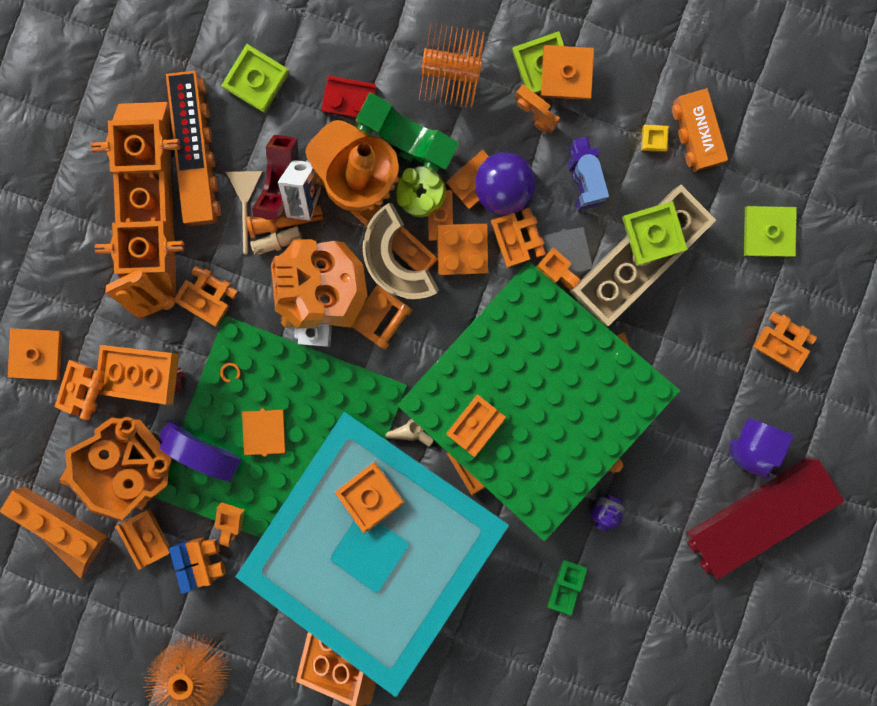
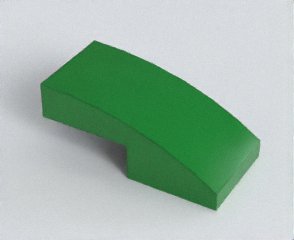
[547,560,587,616]

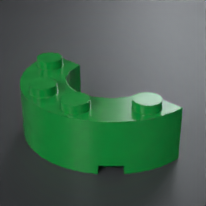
[355,92,459,173]

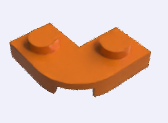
[514,84,560,134]

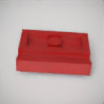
[321,75,376,119]

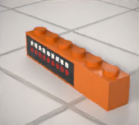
[166,71,221,226]

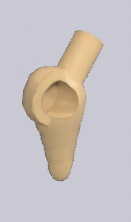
[386,419,434,447]

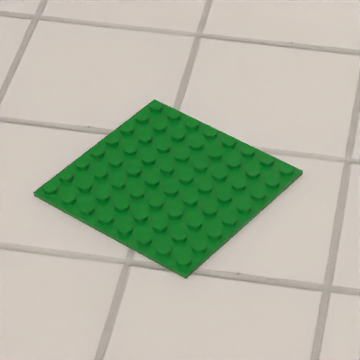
[397,261,680,541]
[155,315,407,538]

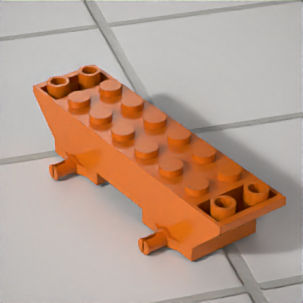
[90,102,184,299]

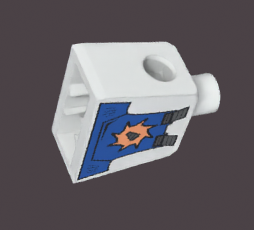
[278,160,321,221]

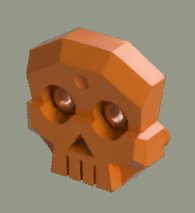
[271,239,367,328]
[65,417,172,522]

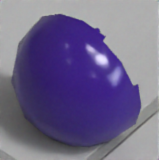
[475,152,537,216]

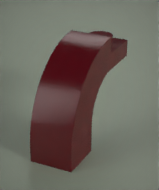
[252,135,298,220]

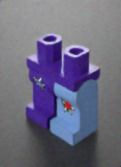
[567,137,609,211]

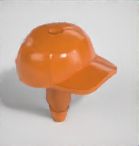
[305,120,399,212]

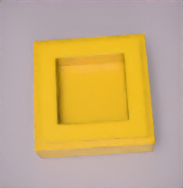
[641,125,669,152]

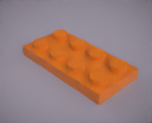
[97,345,179,405]

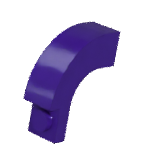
[158,420,241,482]

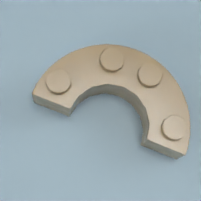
[363,203,439,299]

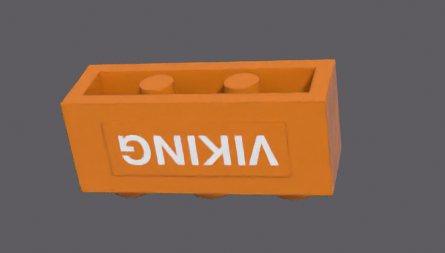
[672,88,728,173]

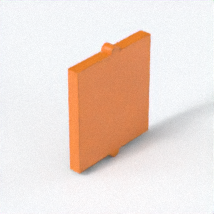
[242,408,286,457]

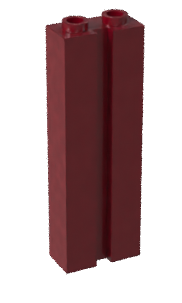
[686,456,845,580]

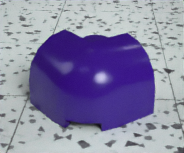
[729,418,794,479]

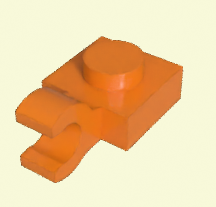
[536,247,581,290]
[215,502,244,547]

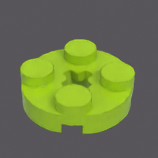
[396,166,446,217]

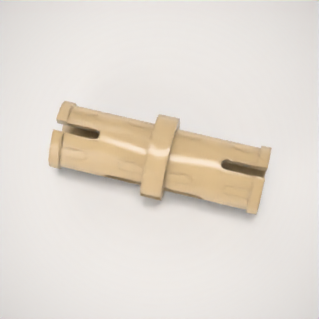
[250,226,303,256]

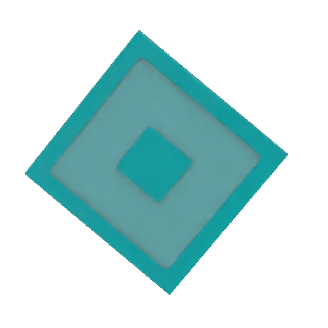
[236,412,509,697]

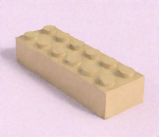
[570,185,716,327]

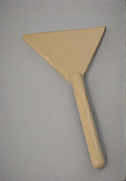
[226,171,263,255]

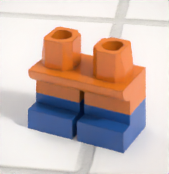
[169,537,226,594]

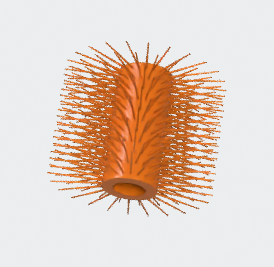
[419,23,484,108]
[143,634,232,706]

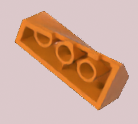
[0,486,108,579]

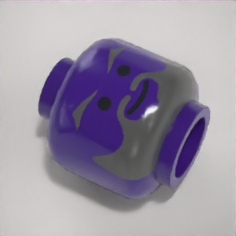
[590,493,626,532]

